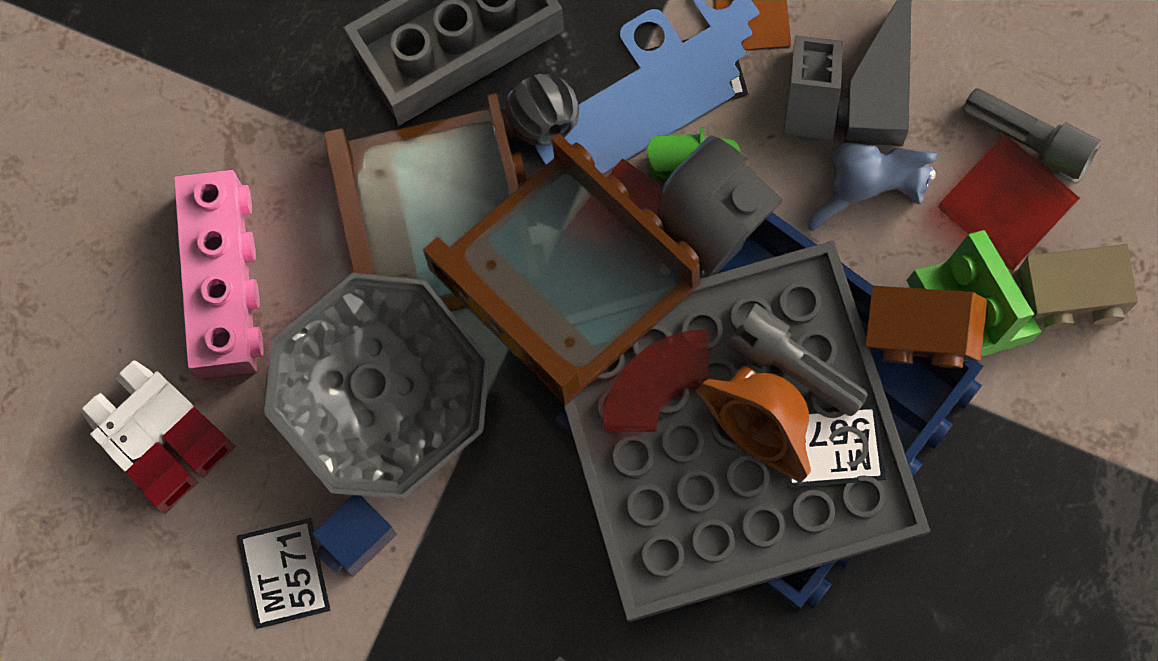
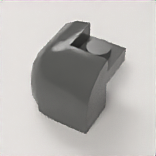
[656,136,783,278]

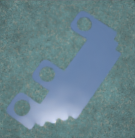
[507,0,759,174]

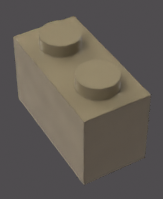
[1019,244,1138,331]

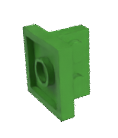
[906,230,1042,362]

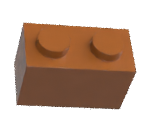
[866,286,987,368]

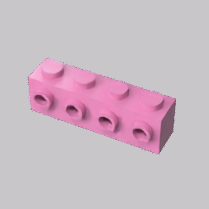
[174,170,264,379]

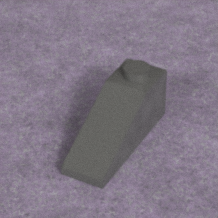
[836,0,912,146]

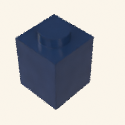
[312,495,397,577]

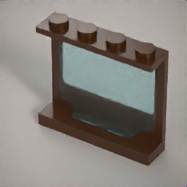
[323,93,549,312]
[423,133,700,406]

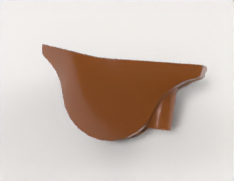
[696,366,811,483]

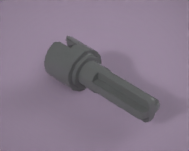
[963,88,1101,184]
[727,303,867,416]

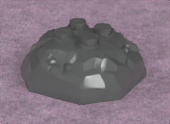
[263,273,490,499]

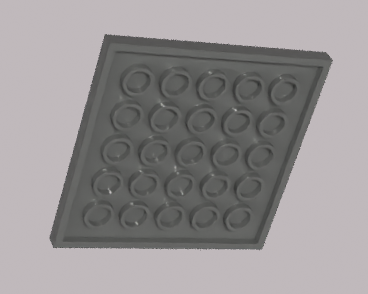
[563,240,930,622]

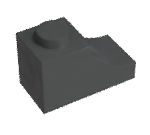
[784,35,843,141]

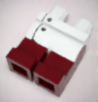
[81,360,236,514]

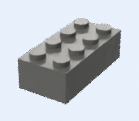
[343,0,564,126]

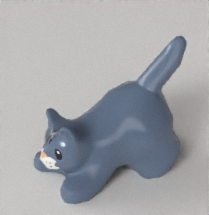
[808,142,937,231]

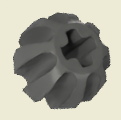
[506,74,579,146]

